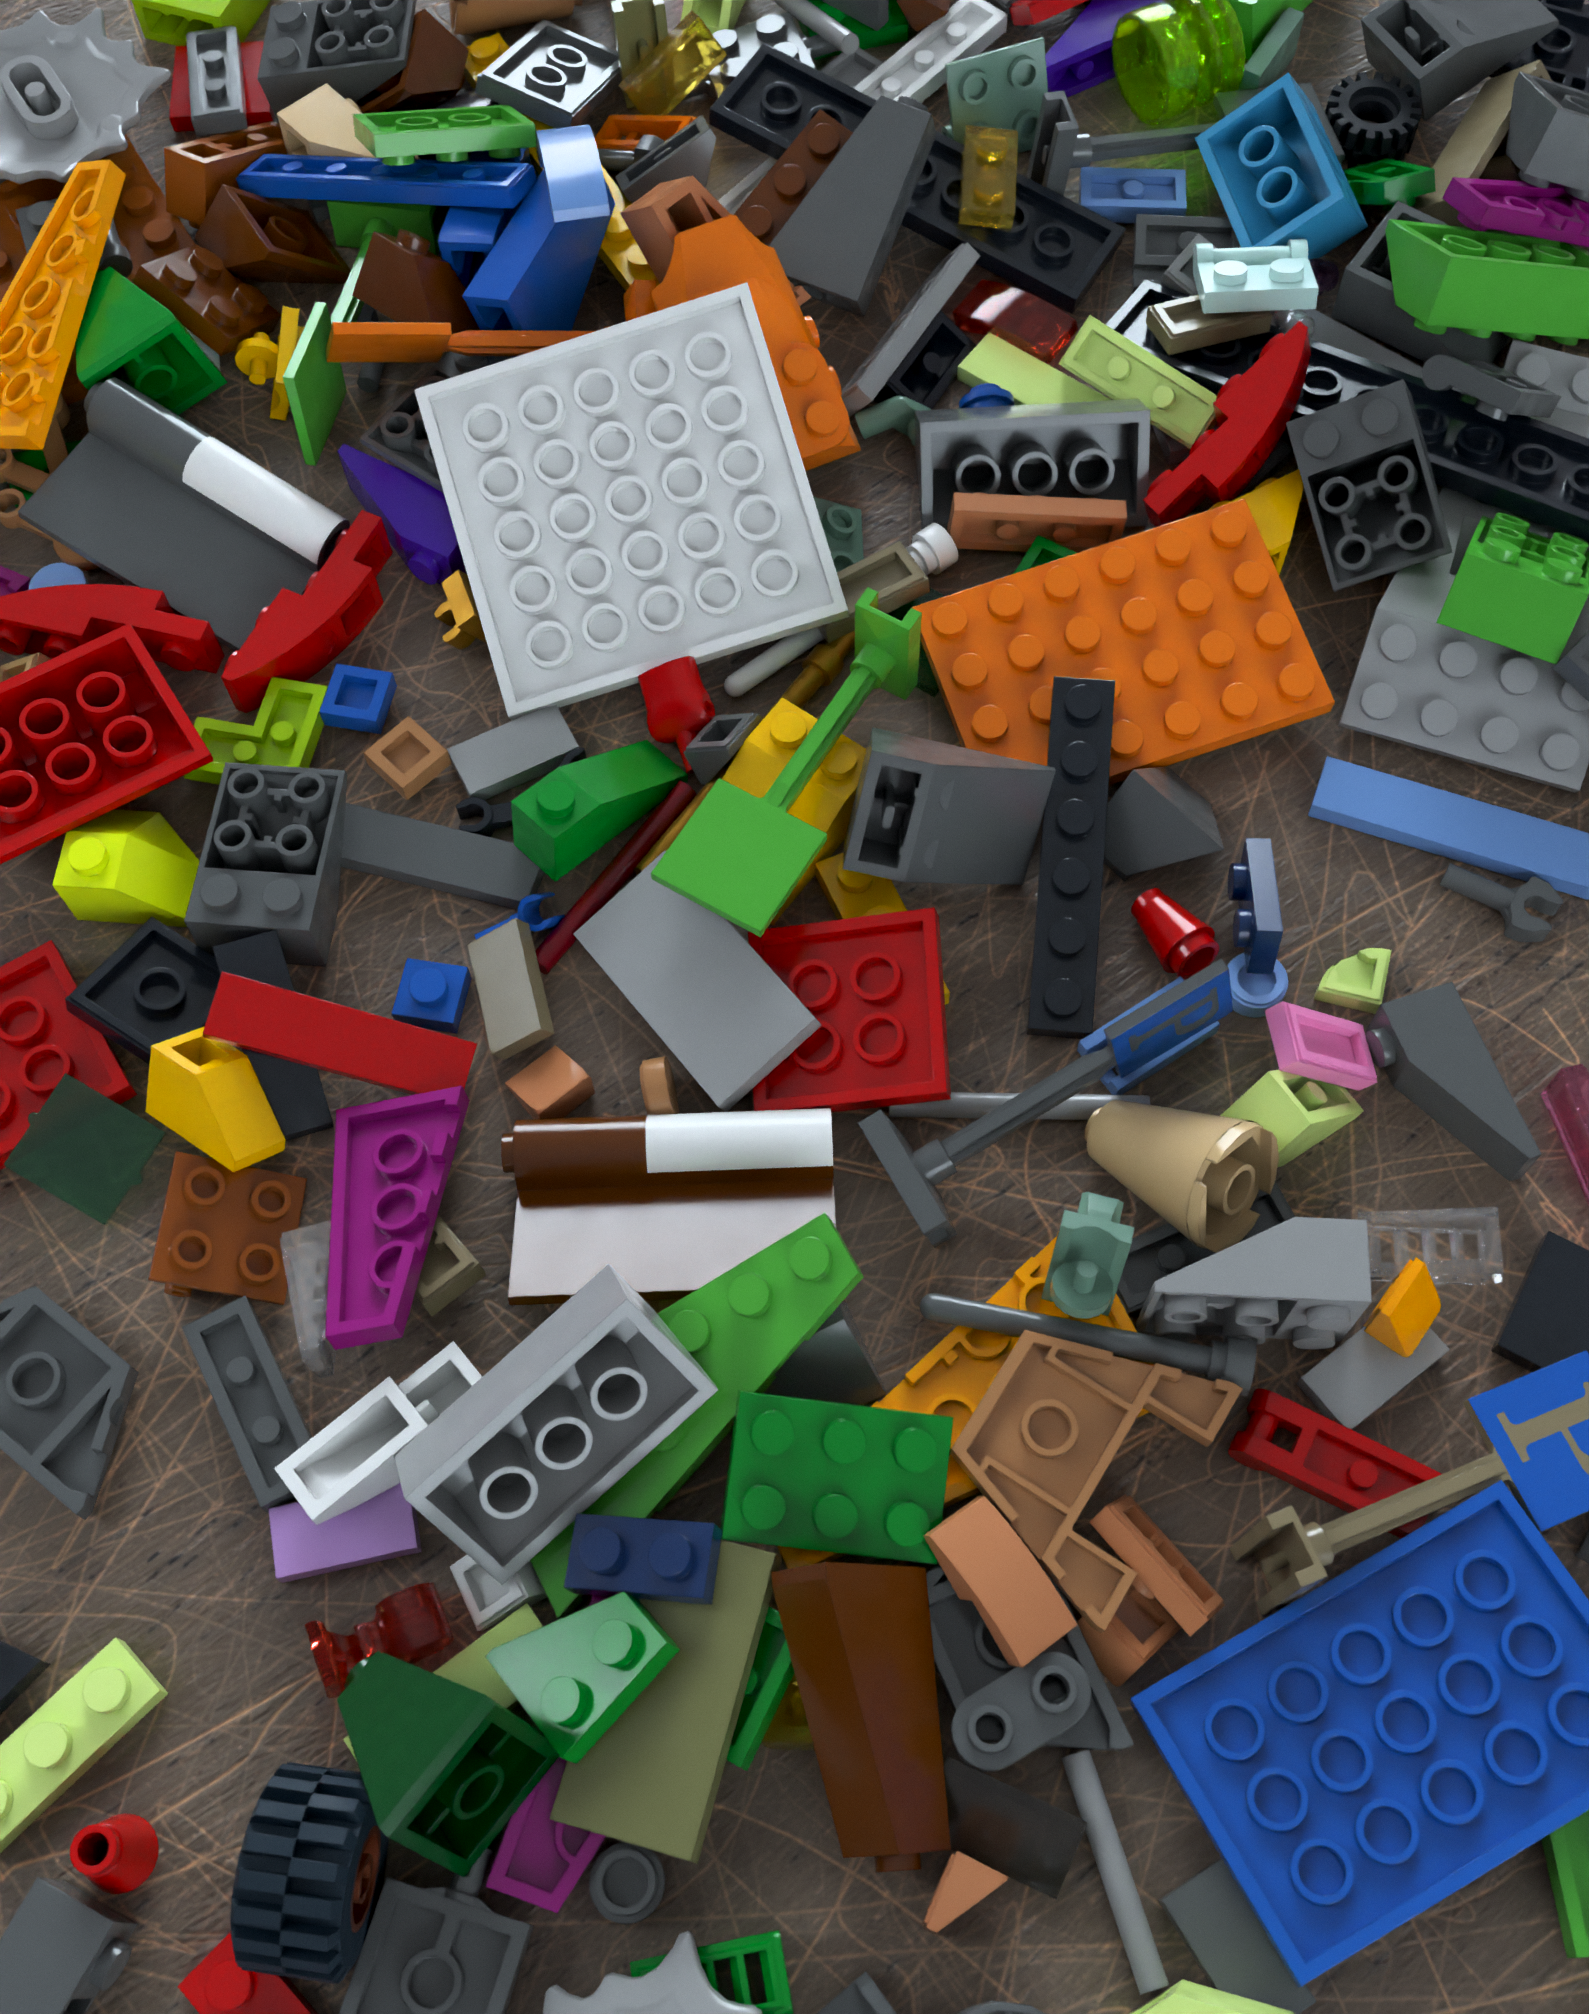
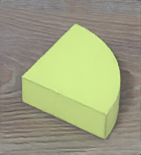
[1314,948,1391,1014]

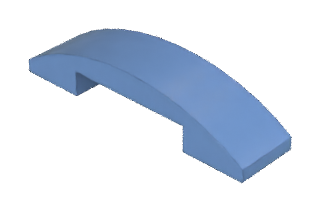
[536,124,610,223]

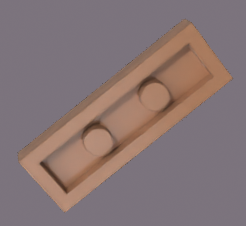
[947,492,1127,553]

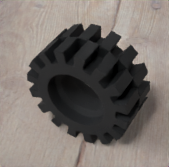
[1325,72,1422,168]

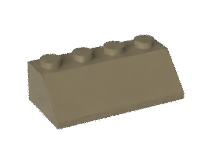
[1410,59,1554,231]

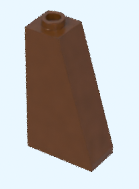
[771,1562,951,1872]

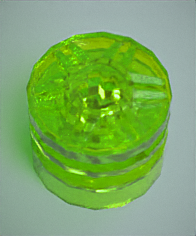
[1112,0,1245,125]

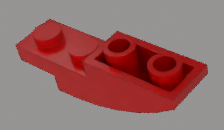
[1143,321,1311,527]
[221,510,393,713]
[0,584,225,674]

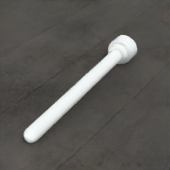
[724,522,959,697]

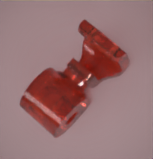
[305,1582,454,1699]

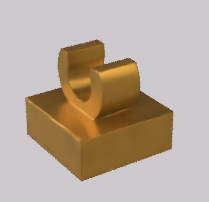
[434,570,487,650]

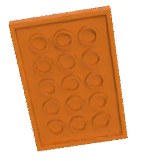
[912,498,1335,785]

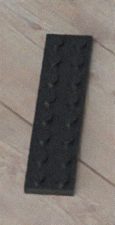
[709,43,1126,314]

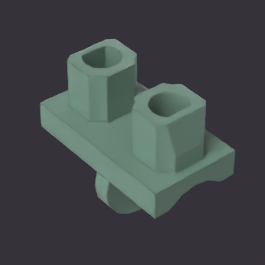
[1041,1192,1135,1319]

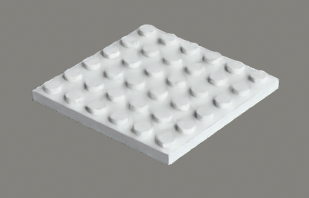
[414,282,849,720]

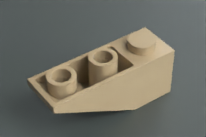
[276,83,420,159]

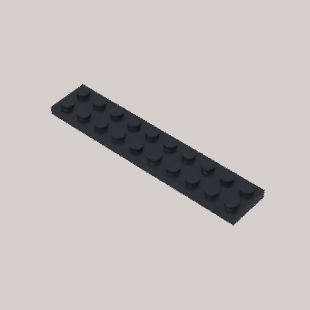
[1106,280,1589,542]

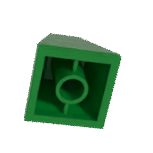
[75,266,228,415]

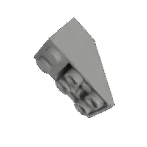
[1136,1217,1372,1350]

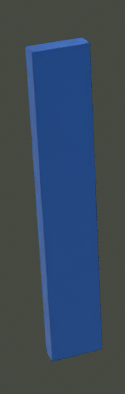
[236,154,537,209]

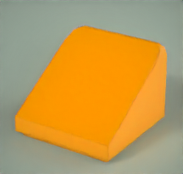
[1364,1257,1441,1358]

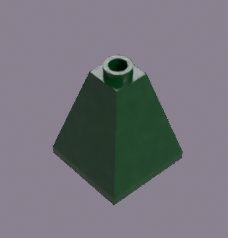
[337,1650,559,1877]

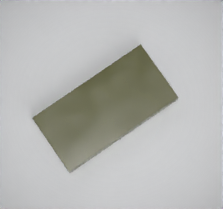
[550,1540,782,1864]

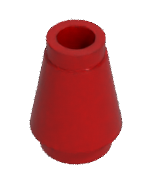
[1131,888,1219,979]
[70,1814,159,1894]

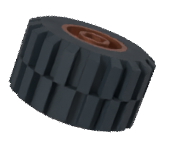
[230,1762,389,1984]

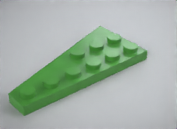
[530,1212,864,1619]

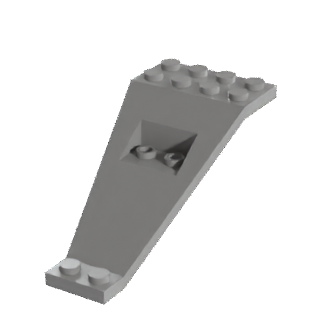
[1338,339,1589,793]

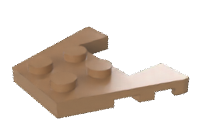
[949,1330,1243,1633]

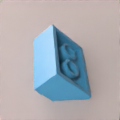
[1195,72,1368,259]

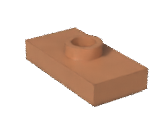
[1089,1494,1225,1637]

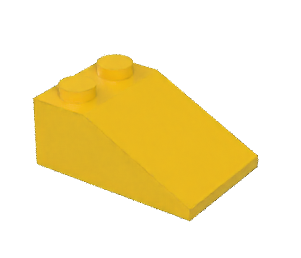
[722,697,866,925]

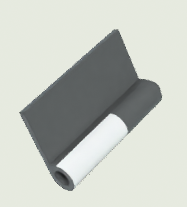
[18,377,350,651]

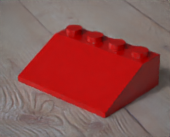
[0,623,214,864]

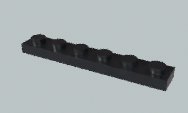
[1027,676,1115,1039]

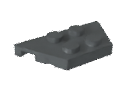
[0,1286,139,1520]
[926,1561,1134,1752]

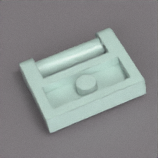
[1193,239,1319,314]

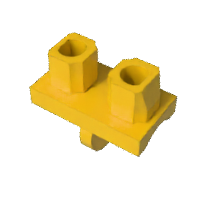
[235,306,304,421]

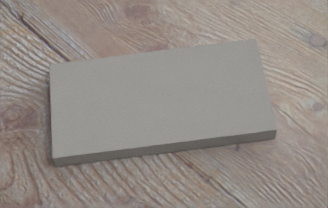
[573,850,822,1112]

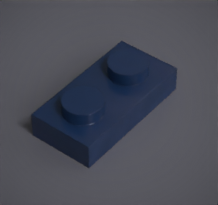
[1228,838,1283,974]
[564,1514,723,1605]

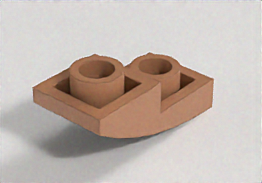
[923,1496,1078,1668]

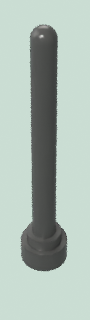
[920,1293,1257,1397]

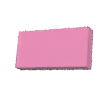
[1264,1001,1377,1091]

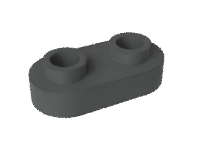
[950,1652,1091,1773]

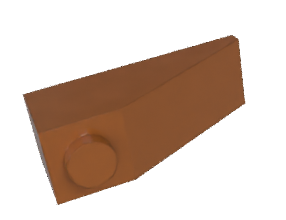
[164,121,288,229]

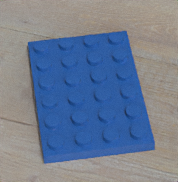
[1130,1480,1589,1988]

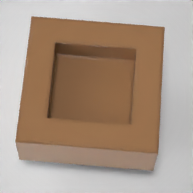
[363,716,452,800]

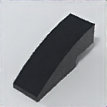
[213,930,334,1141]

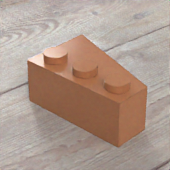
[620,175,812,306]

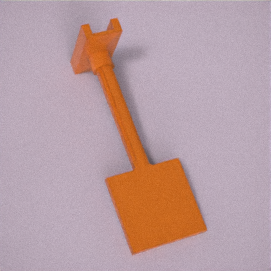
[326,280,657,362]

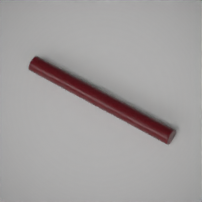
[535,781,697,975]

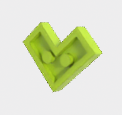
[183,677,328,785]

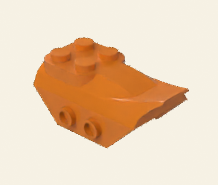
[651,214,861,471]

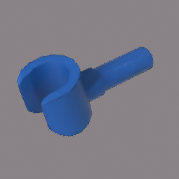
[475,892,565,940]

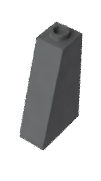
[769,96,937,317]

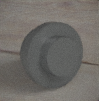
[589,1842,666,1924]

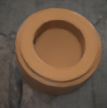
[639,1056,679,1115]

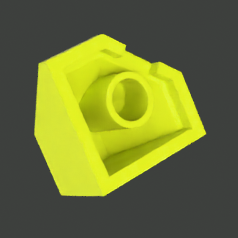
[52,809,200,927]

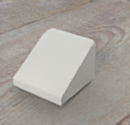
[450,1555,547,1631]

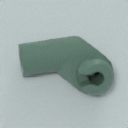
[855,395,931,446]

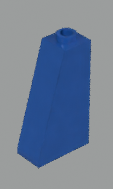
[438,148,531,289]
[462,170,615,358]

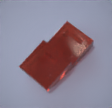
[952,279,1079,364]

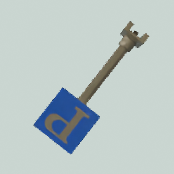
[1229,1350,1589,1616]

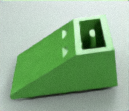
[1436,513,1589,664]

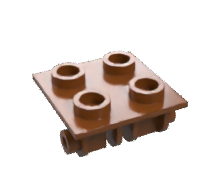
[148,1151,307,1305]

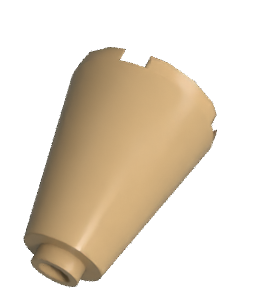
[1085,1100,1279,1253]

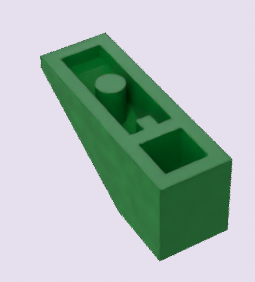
[511,740,688,882]

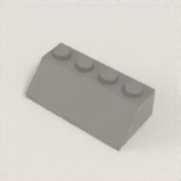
[394,1264,718,1585]

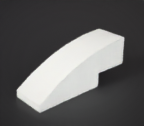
[274,1341,482,1525]

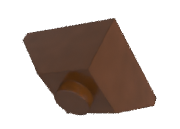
[356,8,469,114]
[195,184,351,284]
[352,229,480,334]

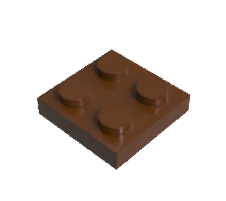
[132,244,281,356]

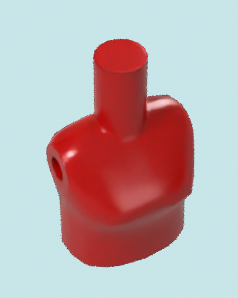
[638,656,715,774]

